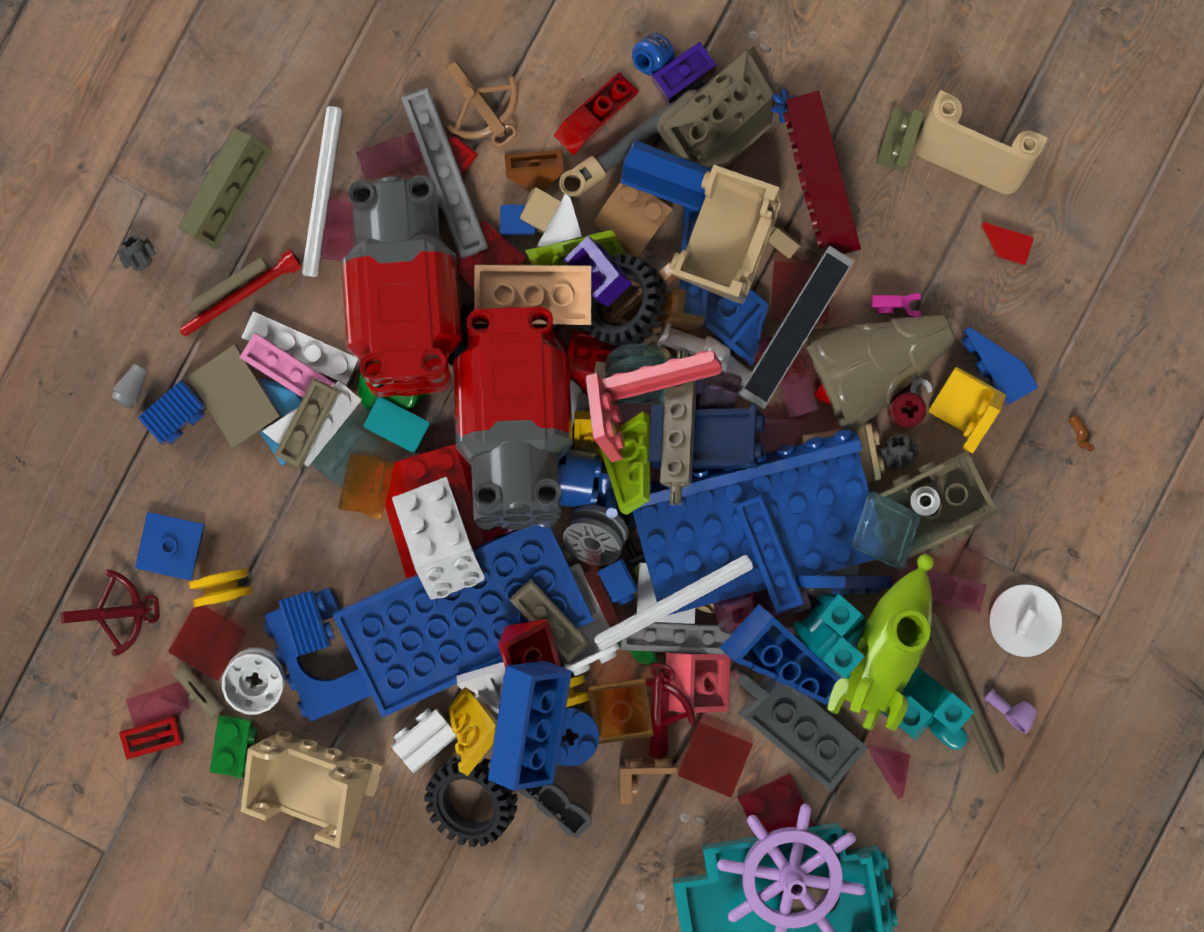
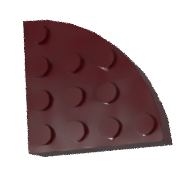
[783,91,861,254]

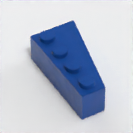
[720,604,841,705]

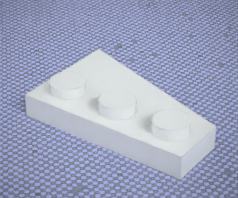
[262,380,362,467]

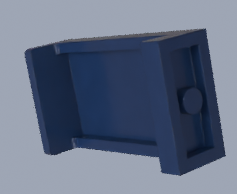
[649,404,765,469]

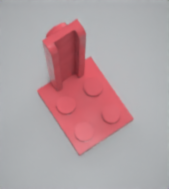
[586,351,722,462]

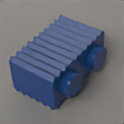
[138,380,207,445]
[597,558,638,606]
[279,590,335,657]

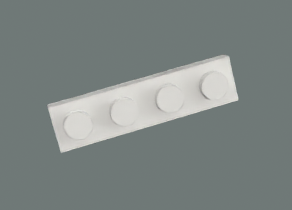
[241,311,359,385]

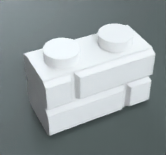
[391,708,457,773]

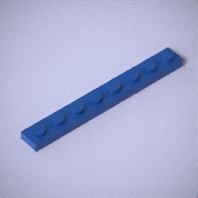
[639,430,862,508]

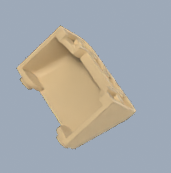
[914,90,1048,195]
[671,165,783,304]

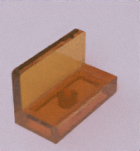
[657,288,705,334]
[338,453,394,519]

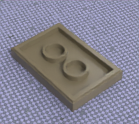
[187,344,282,449]

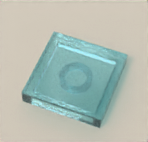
[851,492,922,570]

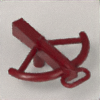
[60,569,159,656]
[625,662,696,759]

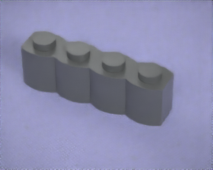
[518,783,592,839]

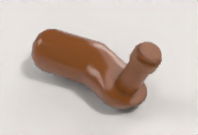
[1069,415,1094,451]

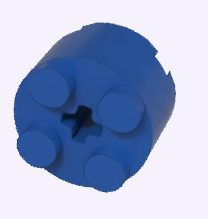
[559,448,601,508]
[557,706,599,766]

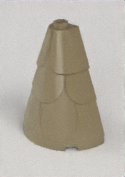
[802,315,957,433]

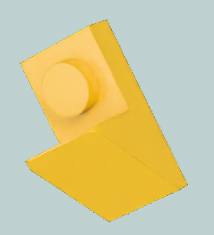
[574,411,603,461]

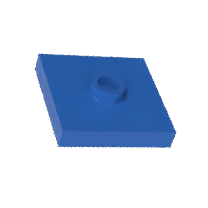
[135,512,205,581]

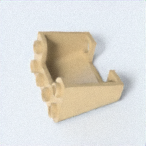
[240,731,372,848]

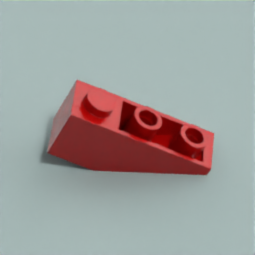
[553,72,639,156]

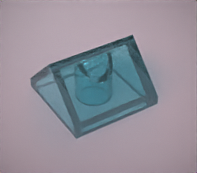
[311,419,389,496]

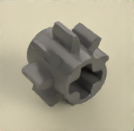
[117,235,155,271]
[881,434,918,470]

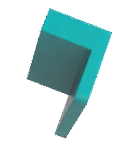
[363,397,430,453]

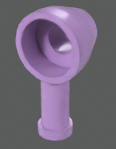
[984,689,1037,734]

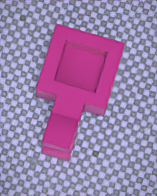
[870,293,921,317]

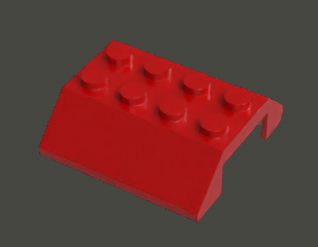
[374,444,506,579]

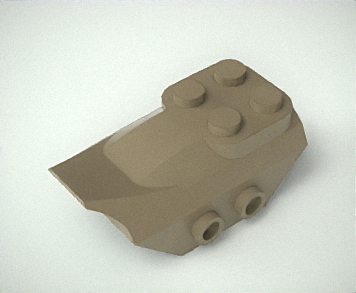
[657,46,775,169]
[871,451,998,564]

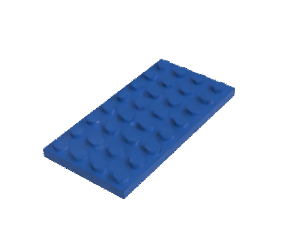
[632,452,886,615]
[332,525,594,718]

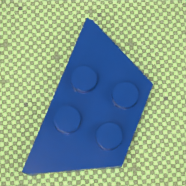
[667,287,769,366]

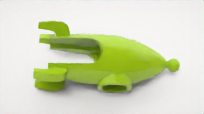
[827,554,934,731]

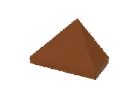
[505,149,564,192]

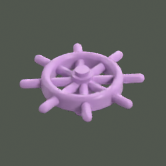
[717,804,866,932]

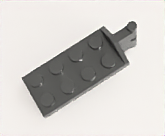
[730,667,868,792]

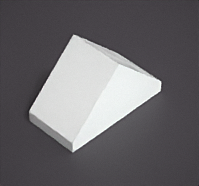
[537,194,582,247]

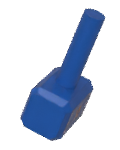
[598,465,620,518]

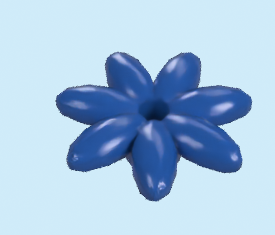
[771,88,797,124]

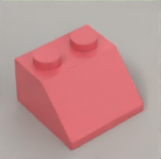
[665,652,731,713]

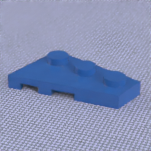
[796,575,892,594]

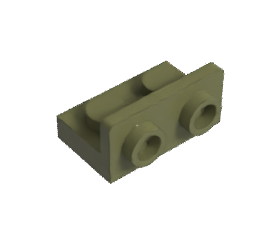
[877,108,924,172]

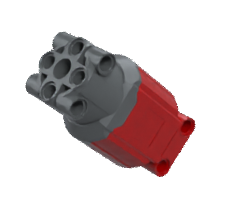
[341,175,462,397]
[453,307,573,530]

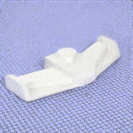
[657,322,751,387]

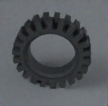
[583,254,668,347]
[424,756,518,847]

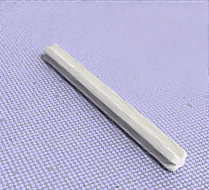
[302,106,342,277]
[594,555,753,650]

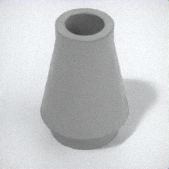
[110,364,148,409]

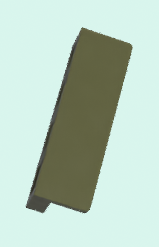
[178,128,272,249]

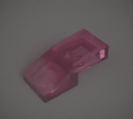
[356,132,424,180]
[321,199,354,261]

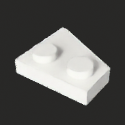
[456,662,505,714]

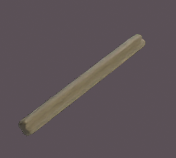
[930,612,1005,774]

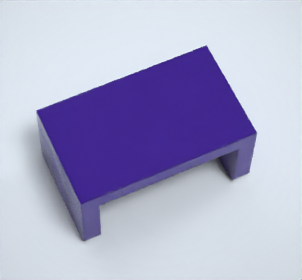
[652,42,716,103]
[564,236,632,307]

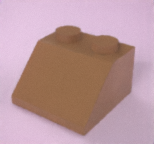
[592,182,673,258]

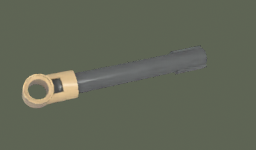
[559,80,705,199]

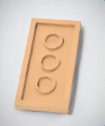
[475,265,592,325]

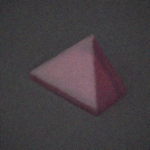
[126,682,190,727]
[867,744,911,800]

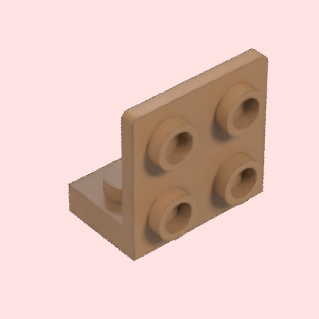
[619,758,679,804]

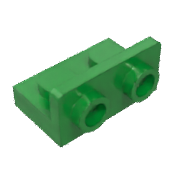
[209,714,258,779]

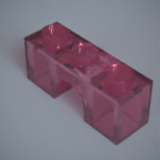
[892,562,987,613]
[713,587,811,635]

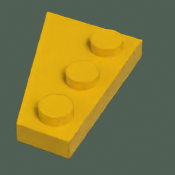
[448,687,497,776]

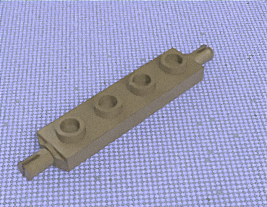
[660,349,697,505]

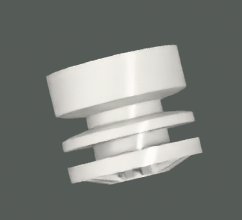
[222,647,286,714]

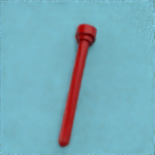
[180,249,303,336]

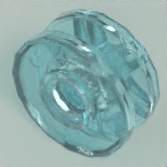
[605,343,666,404]

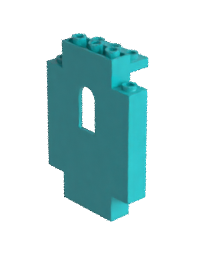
[672,822,898,932]

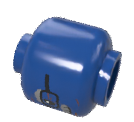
[632,33,675,76]

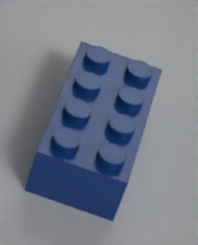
[488,661,572,791]

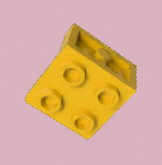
[929,367,1006,454]

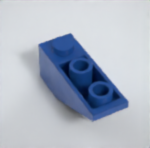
[961,327,1039,406]

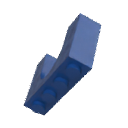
[263,587,371,722]

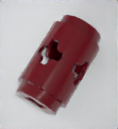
[887,392,927,429]

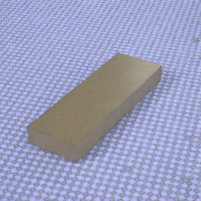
[187,258,270,315]
[274,378,341,469]
[510,579,590,662]

